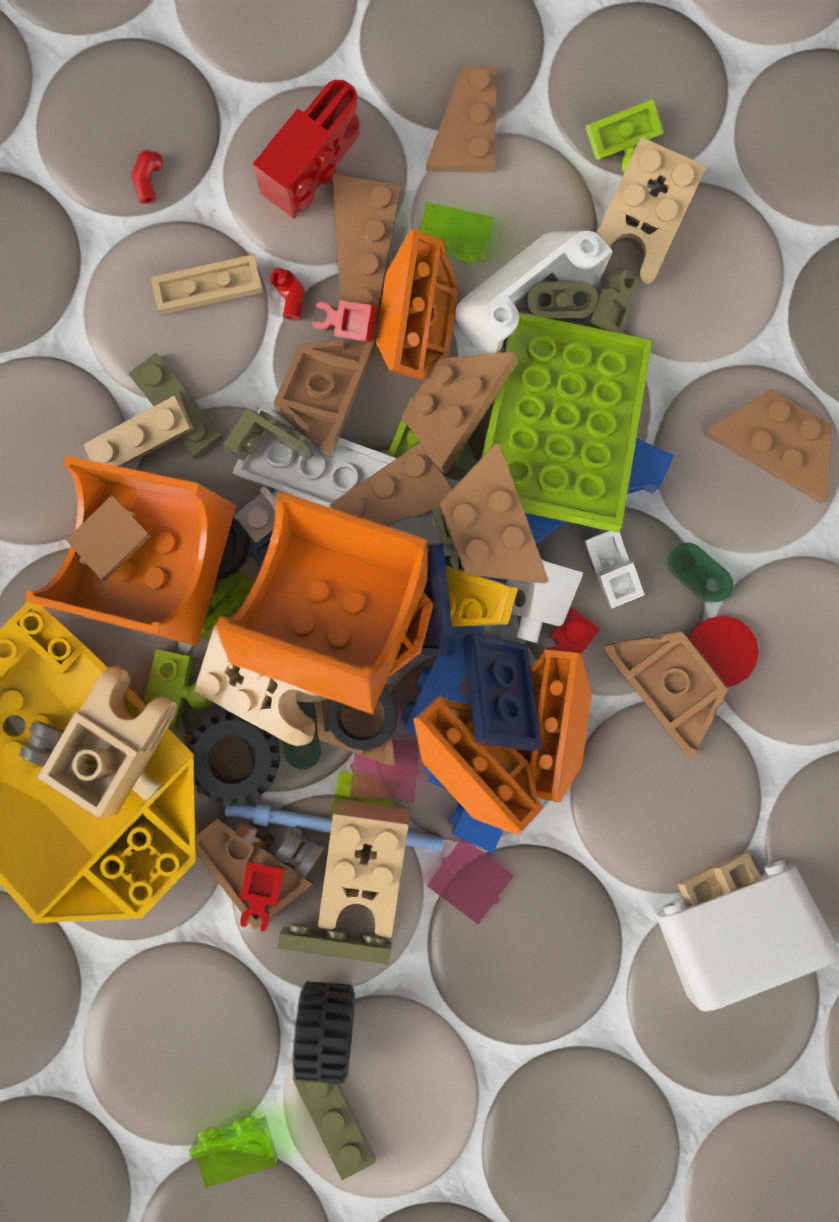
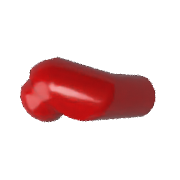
[131,149,163,205]
[270,268,305,321]

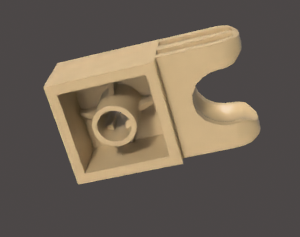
[597,137,707,285]
[194,626,316,746]
[38,665,177,818]
[318,798,410,938]

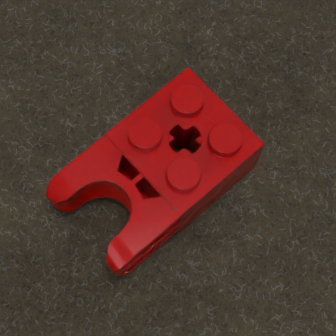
[253,79,360,219]

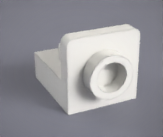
[234,485,279,543]

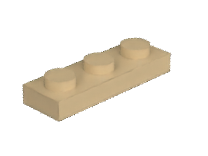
[150,254,263,315]
[83,396,194,467]

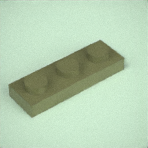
[128,352,223,459]
[278,923,391,965]
[292,1074,376,1180]

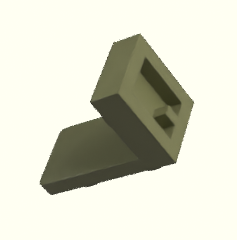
[223,408,313,461]

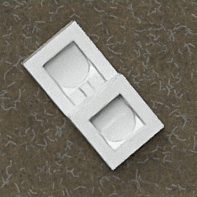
[582,530,645,608]

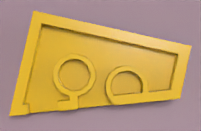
[446,564,518,627]

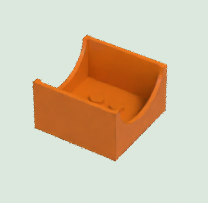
[24,456,236,646]
[215,491,427,714]

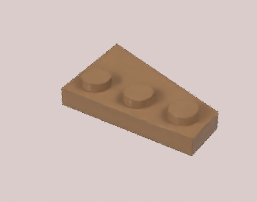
[425,66,497,173]
[329,443,452,527]
[195,818,314,930]

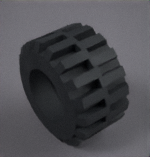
[187,712,280,806]
[293,981,355,1084]

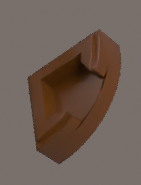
[234,819,276,850]

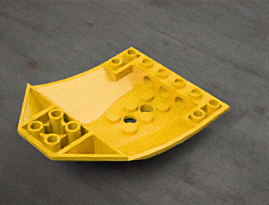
[0,602,196,923]

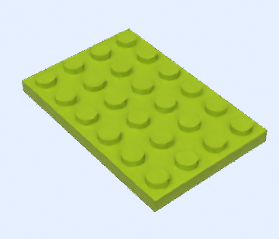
[482,312,652,533]

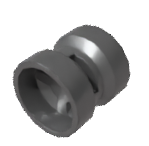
[18,720,64,767]
[274,827,325,878]

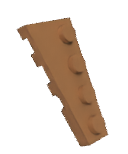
[332,173,401,324]

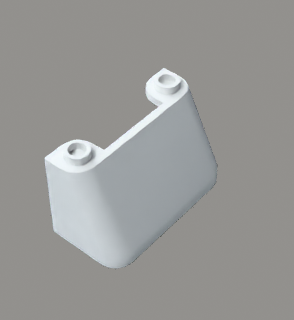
[455,231,613,355]
[655,860,839,1011]

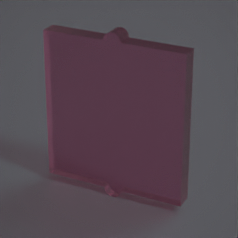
[350,740,420,802]
[427,839,514,924]

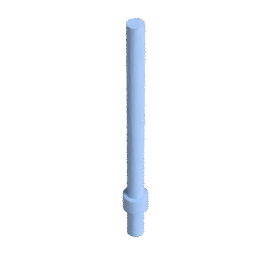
[225,802,443,851]

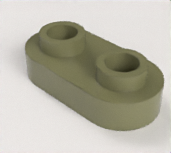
[526,281,598,318]

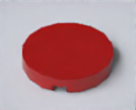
[689,616,759,687]

